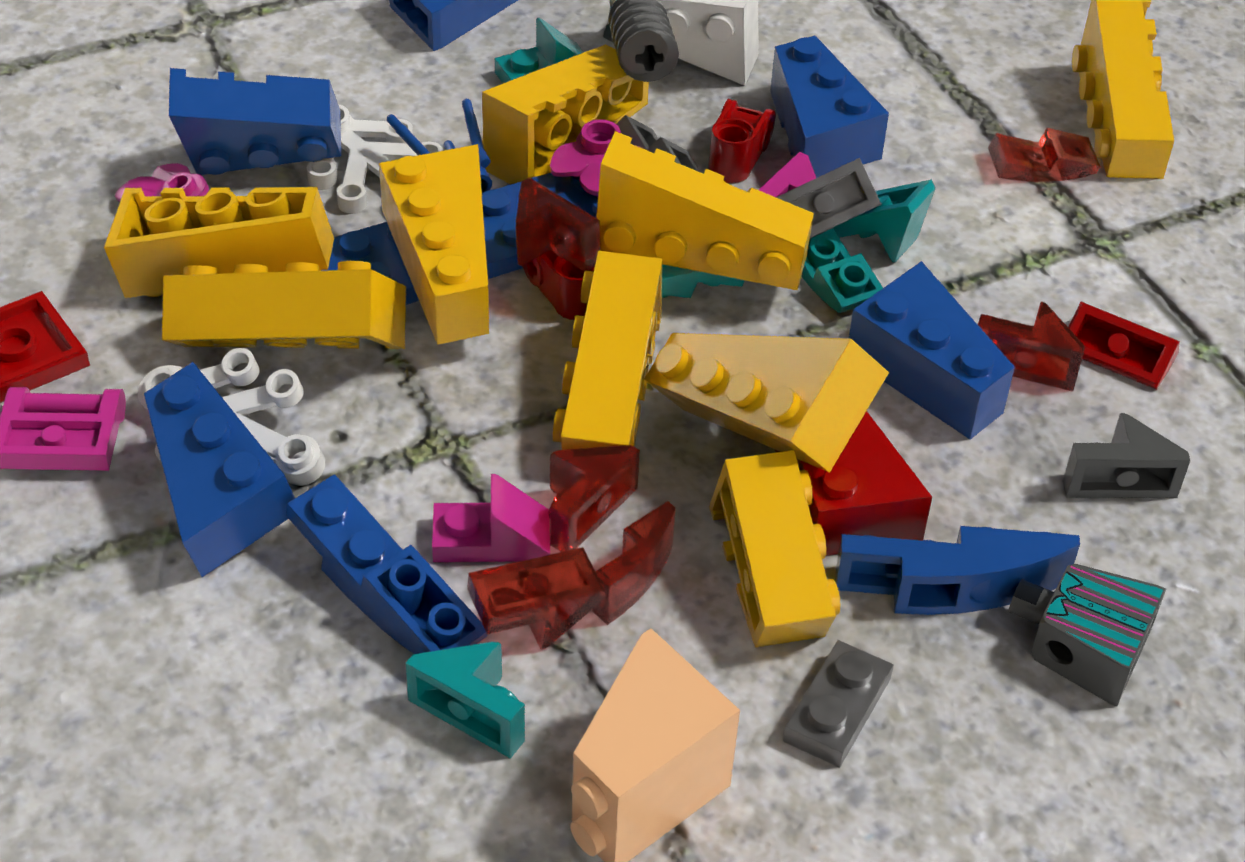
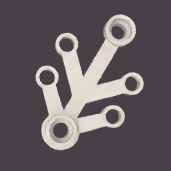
[306,104,443,214]
[138,348,325,486]

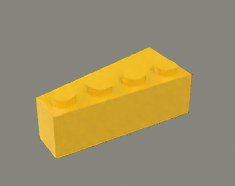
[482,44,649,185]
[104,187,334,298]
[552,251,662,473]
[162,261,406,349]
[644,333,889,473]

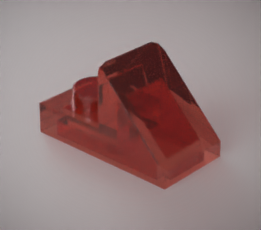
[516,177,601,272]
[978,301,1085,391]
[549,445,640,556]
[467,547,605,650]

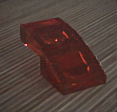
[988,128,1101,182]
[592,501,676,625]

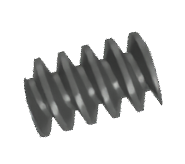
[608,0,679,82]

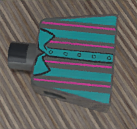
[1008,564,1166,706]

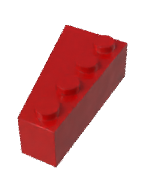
[774,411,932,556]

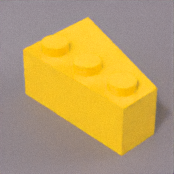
[709,450,841,648]

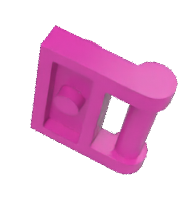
[0,387,126,471]

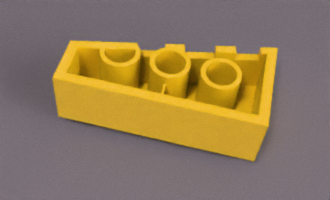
[1072,0,1174,179]
[594,131,814,290]
[379,144,489,345]

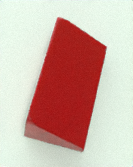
[1058,302,1180,390]

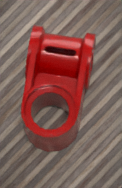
[708,99,776,183]
[520,227,597,320]

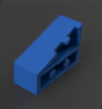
[770,35,889,178]
[169,68,342,175]
[849,261,1015,440]
[144,362,295,577]

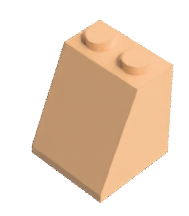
[570,628,740,862]

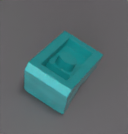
[494,18,584,83]
[833,179,936,263]
[405,642,525,759]

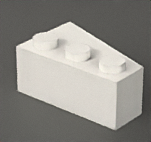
[609,0,759,86]

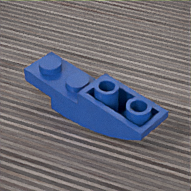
[286,474,489,654]
[835,526,1080,615]

